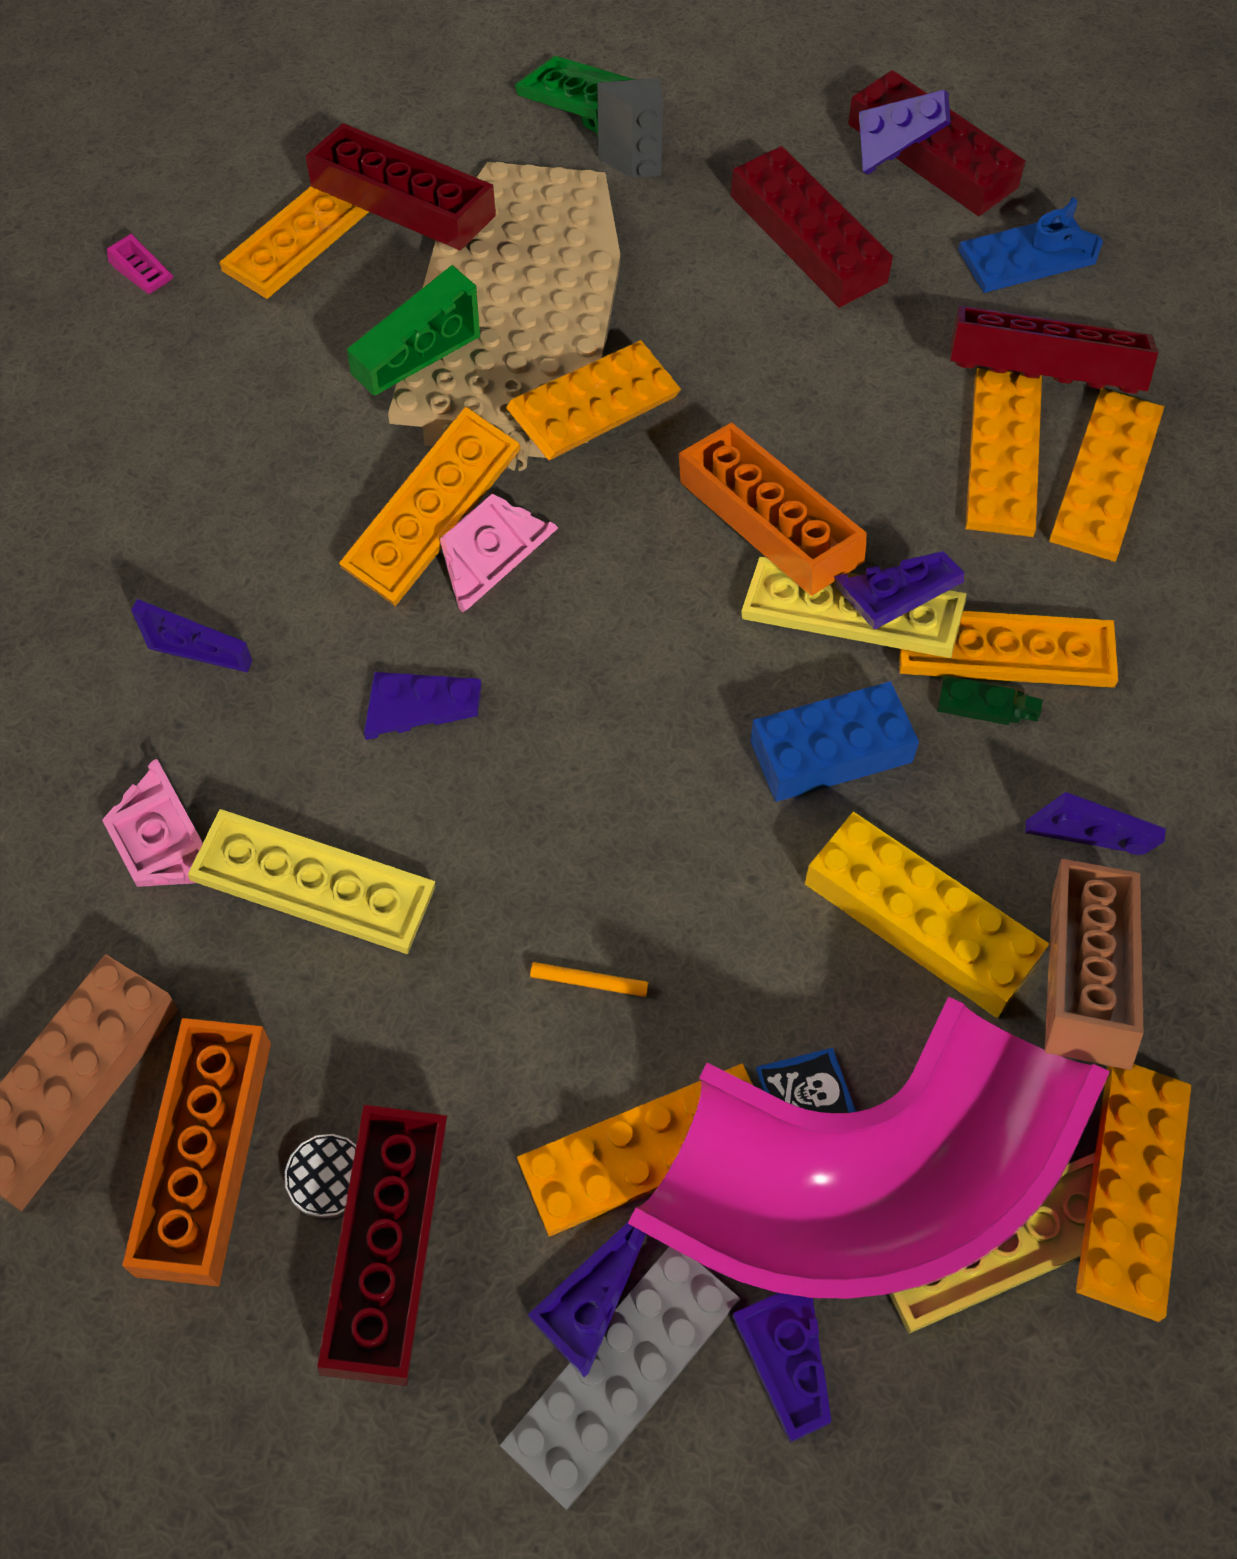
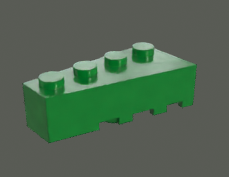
[347,265,480,396]

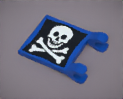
[756,1047,856,1113]

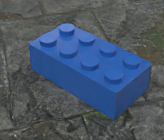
[750,681,919,802]

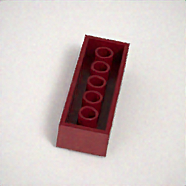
[848,70,1026,217]
[305,123,496,251]
[731,146,893,308]
[950,305,1159,394]
[317,1104,447,1386]

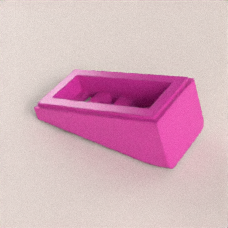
[107,234,173,294]

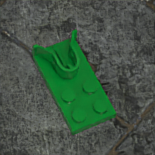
[515,56,636,135]

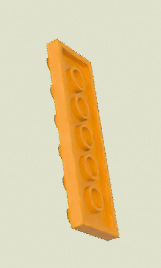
[220,186,369,299]
[506,340,682,461]
[965,368,1042,537]
[1049,388,1165,562]
[339,406,521,607]
[899,611,1118,688]
[517,1063,753,1237]
[1076,1064,1191,1322]

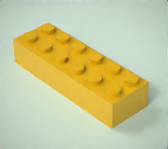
[805,811,1049,1019]

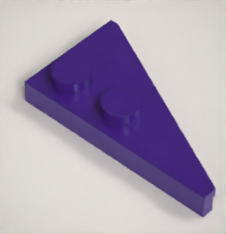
[528,1221,646,1378]

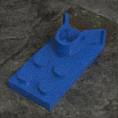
[958,197,1103,293]

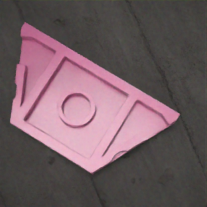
[440,494,558,612]
[102,759,203,887]

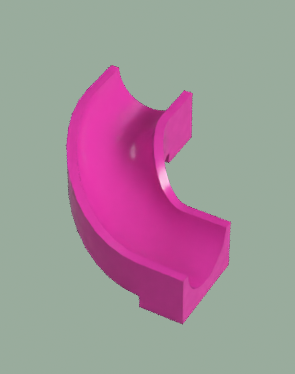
[628,996,1110,1299]

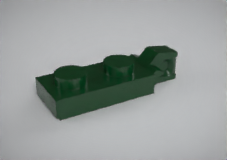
[937,675,1043,726]

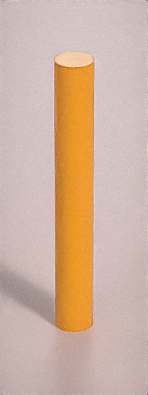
[530,962,649,997]

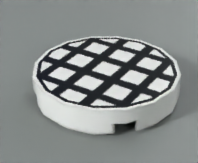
[285,1134,356,1219]

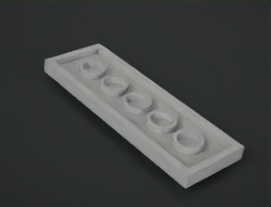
[500,1246,740,1511]

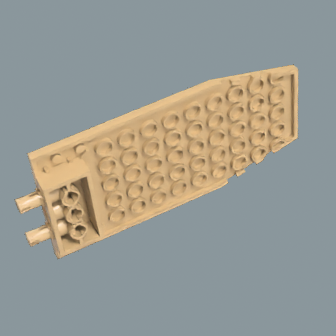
[388,162,620,471]

